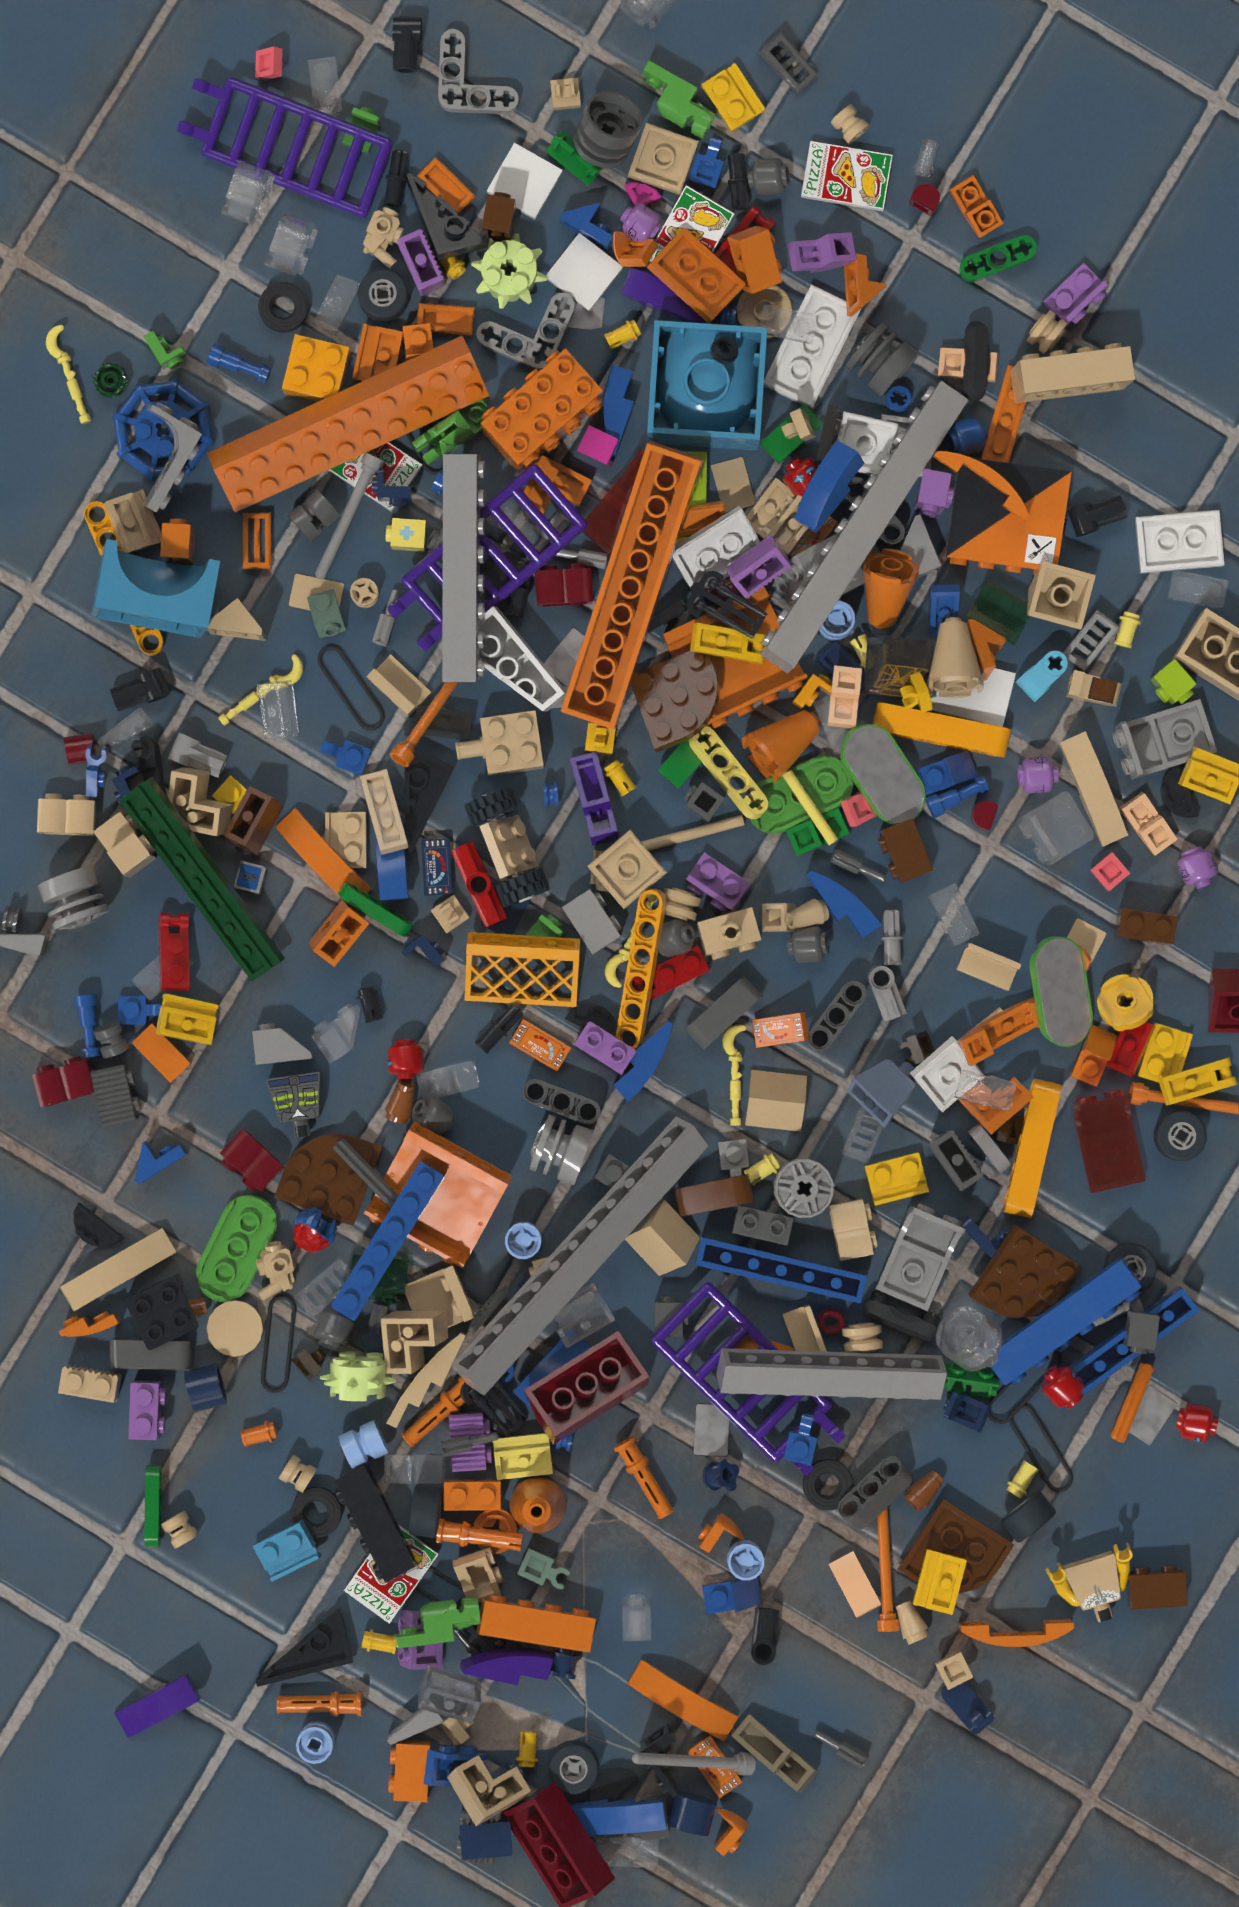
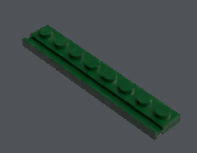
[119,777,285,981]

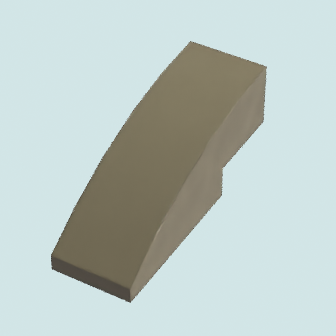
[731,1714,819,1793]

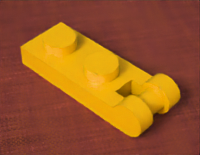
[690,623,766,664]
[1158,1057,1238,1106]

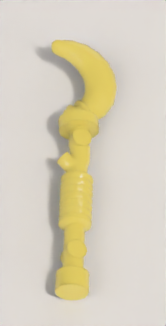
[46,325,92,424]
[218,654,303,726]
[604,894,658,988]
[722,1024,747,1126]

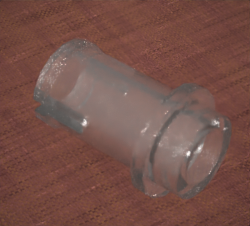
[913,139,939,177]

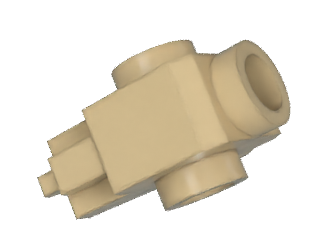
[363,207,405,269]
[256,1241,295,1302]

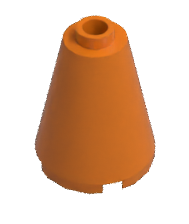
[863,549,919,630]
[742,710,821,783]
[510,1477,566,1533]

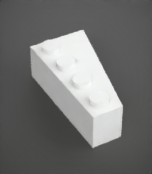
[480,606,567,712]

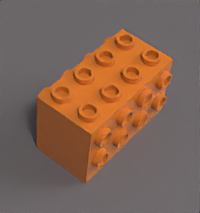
[481,348,603,475]

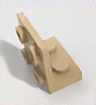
[403,1265,475,1328]

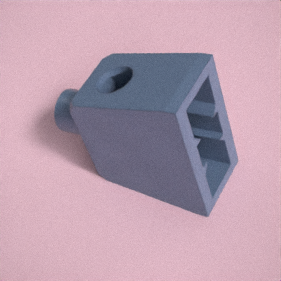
[847,1059,916,1128]

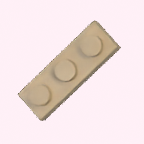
[360,769,408,855]

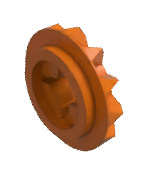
[473,1509,518,1554]

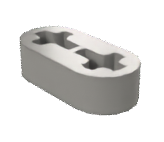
[968,1123,1011,1174]

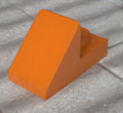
[844,254,887,317]
[403,323,434,361]
[966,619,1006,681]
[1070,1025,1118,1087]

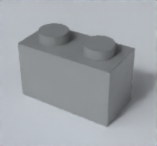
[562,889,622,955]

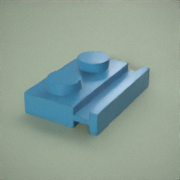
[252,1520,322,1582]

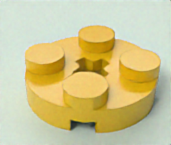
[1097,974,1154,1031]

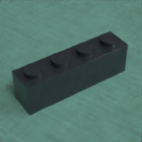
[334,1466,420,1583]

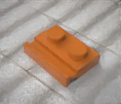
[352,324,404,381]

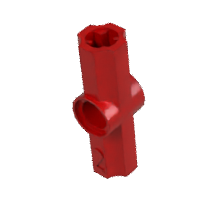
[451,841,507,928]

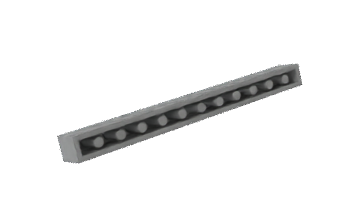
[760,381,968,673]
[451,1116,708,1395]

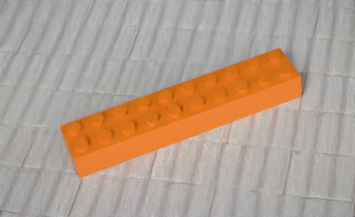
[207,336,489,513]
[560,441,704,730]

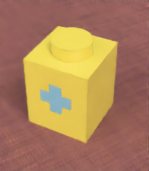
[386,518,427,552]

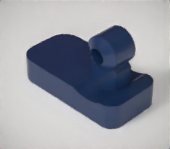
[960,1215,1011,1259]
[941,1682,994,1734]

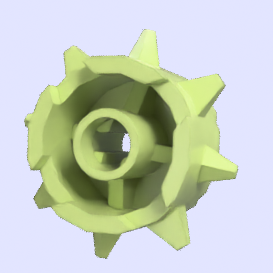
[471,233,547,309]
[320,1351,397,1401]

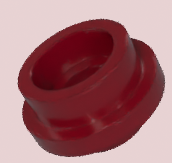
[817,1308,845,1336]

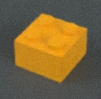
[282,334,351,402]

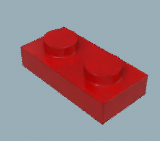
[1106,1022,1156,1078]

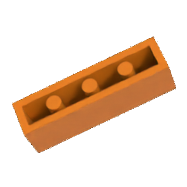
[476,1594,596,1653]

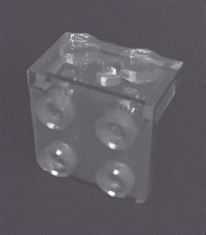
[1019,791,1094,866]

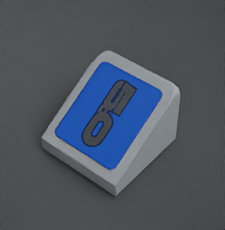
[233,861,268,895]

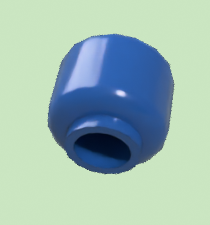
[944,417,988,456]

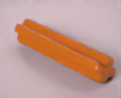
[1111,1362,1154,1443]

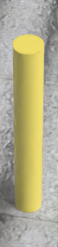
[783,770,838,845]

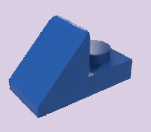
[560,203,613,251]
[928,585,960,636]
[916,751,978,796]
[135,1141,188,1185]
[702,1577,762,1615]

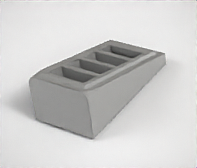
[1063,609,1119,671]
[0,934,49,958]
[387,1700,445,1745]

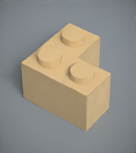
[168,767,233,836]
[93,812,156,878]
[381,1311,448,1374]
[447,1755,531,1826]

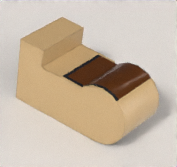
[1065,670,1122,707]

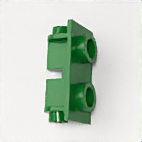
[545,130,604,187]
[944,1363,999,1398]

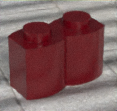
[535,563,593,607]
[32,1056,95,1108]
[220,1129,285,1192]

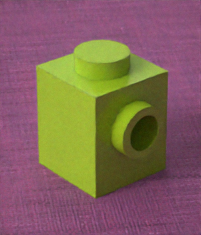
[1150,659,1196,705]

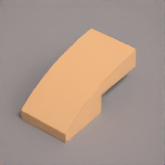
[938,348,999,382]
[827,665,862,729]
[1119,792,1178,856]
[829,1551,881,1618]

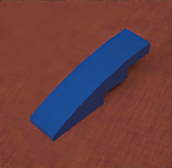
[569,1799,667,1835]

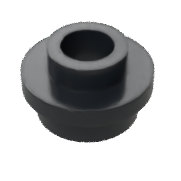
[710,336,738,364]

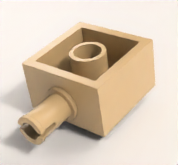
[455,710,544,776]
[696,907,761,960]

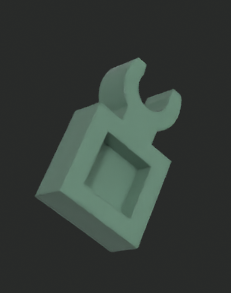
[517,1547,570,1589]

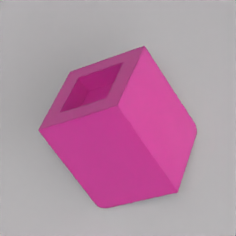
[577,425,619,467]

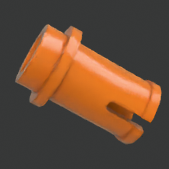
[240,1421,278,1447]

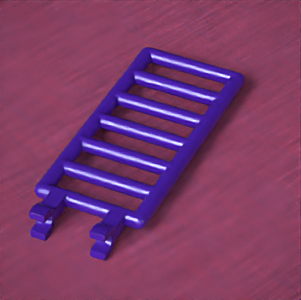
[177,77,393,218]
[387,464,588,652]
[651,1282,846,1476]

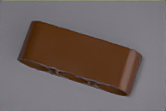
[674,1174,754,1217]

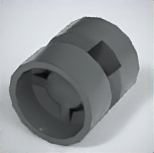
[288,490,341,543]

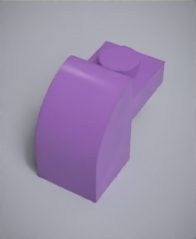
[787,232,857,273]

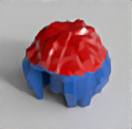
[293,1207,337,1253]

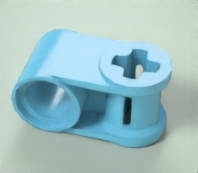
[1015,651,1068,702]

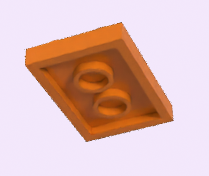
[647,227,746,324]

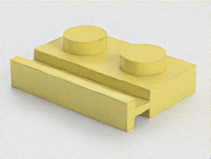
[493,1433,553,1480]

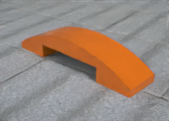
[933,451,1030,522]
[275,808,372,907]
[959,997,1039,1066]
[958,1619,1074,1647]
[627,1659,738,1741]

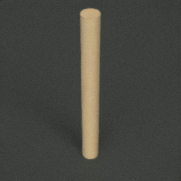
[641,815,744,851]

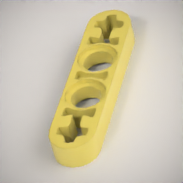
[689,726,768,819]

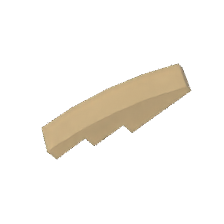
[1059,731,1128,847]
[60,1228,176,1311]
[386,1332,466,1428]

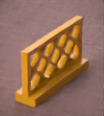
[465,932,580,1007]

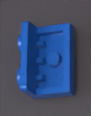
[424,1745,487,1786]

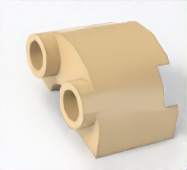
[452,1547,503,1603]

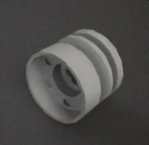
[37,866,109,931]
[529,1115,594,1185]
[773,1159,834,1218]

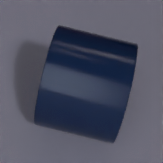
[184,1363,227,1413]
[668,1791,717,1836]

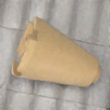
[927,617,984,698]

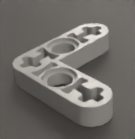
[438,29,519,114]
[476,292,575,371]

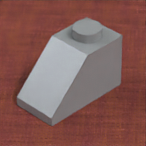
[900,515,941,578]
[252,1023,314,1065]

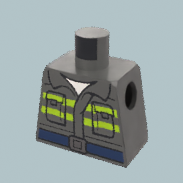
[266,1072,322,1138]

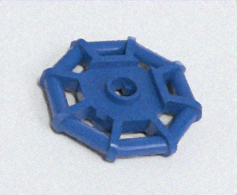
[112,379,215,481]

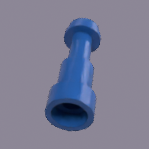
[207,343,271,383]
[925,776,989,819]
[74,994,101,1057]

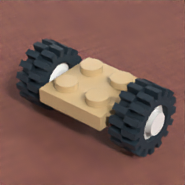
[464,787,550,908]

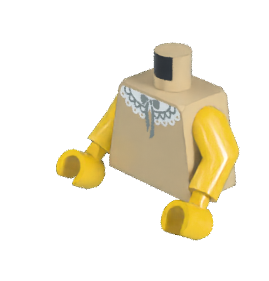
[1046,1543,1133,1622]

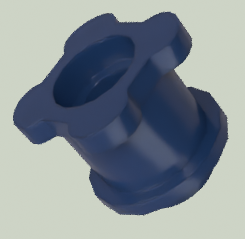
[703,1459,739,1491]
[549,1648,579,1680]

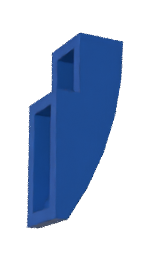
[604,364,634,458]
[794,440,864,533]
[375,816,409,901]
[806,871,881,938]
[614,1021,673,1102]
[513,1328,591,1409]

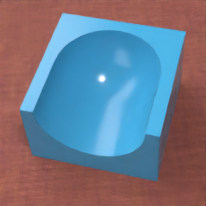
[646,320,767,451]
[90,539,220,638]

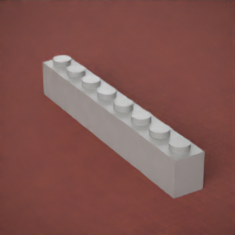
[442,454,485,682]
[716,1348,947,1400]

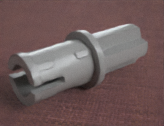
[881,910,903,965]

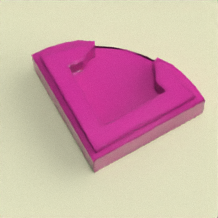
[624,182,662,207]

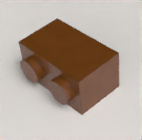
[482,192,516,242]
[223,786,284,855]
[877,818,933,884]
[1114,908,1178,946]
[1127,1565,1188,1610]

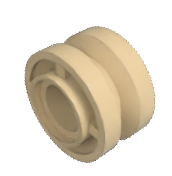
[1027,309,1068,354]
[663,887,702,922]
[842,1323,883,1353]

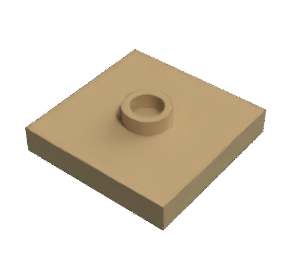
[628,123,699,195]
[587,830,667,909]

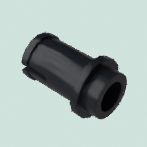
[356,986,383,1023]

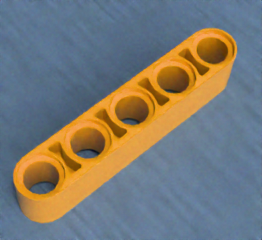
[873,703,1011,758]
[1003,1078,1061,1218]

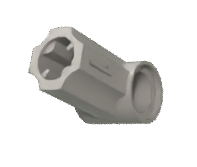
[168,733,228,778]
[867,965,907,1022]

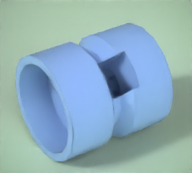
[819,600,855,641]
[505,1221,542,1259]
[338,1419,389,1469]
[727,1540,764,1580]
[296,1721,335,1764]

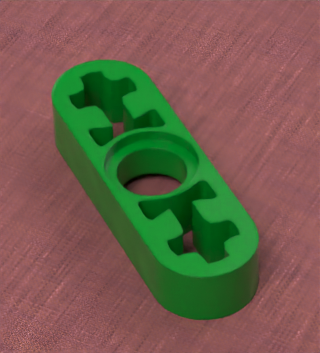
[959,235,1037,283]
[338,882,413,937]
[144,1465,162,1547]

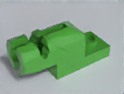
[643,61,716,139]
[412,399,489,466]
[394,1597,480,1649]

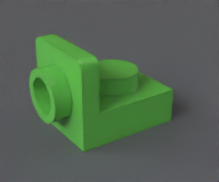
[342,107,381,154]
[143,331,187,370]
[526,914,564,937]

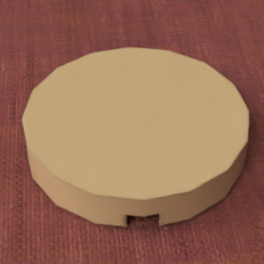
[736,285,792,339]
[207,1300,264,1357]

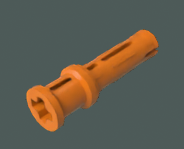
[401,1377,465,1448]
[613,1436,674,1519]
[436,1518,523,1552]
[277,1691,363,1717]

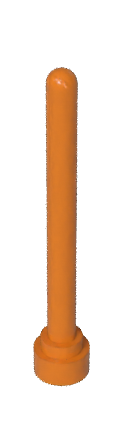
[389,682,459,767]
[1128,1082,1239,1114]
[877,1507,900,1632]

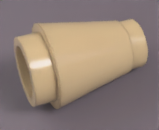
[785,899,829,929]
[895,1600,929,1645]

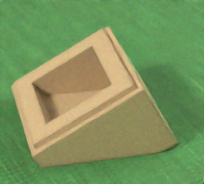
[762,903,796,932]

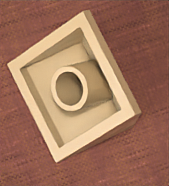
[1027,561,1096,630]
[207,598,267,641]
[745,1070,807,1132]
[625,1198,700,1276]

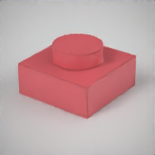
[255,47,283,81]
[840,792,876,827]
[1090,852,1130,892]

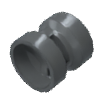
[93,1021,129,1058]

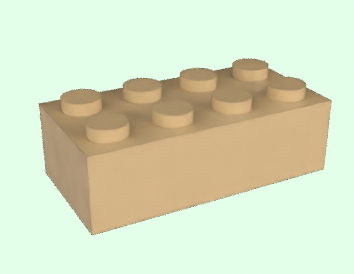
[1010,343,1135,404]
[1172,608,1239,701]

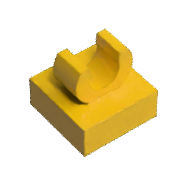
[900,672,933,713]
[585,722,616,755]

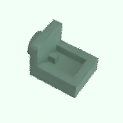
[307,589,346,638]

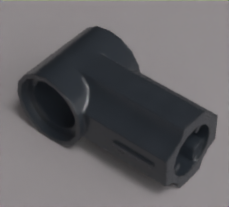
[392,16,422,74]
[1067,495,1128,537]
[110,668,170,712]
[750,1607,780,1665]

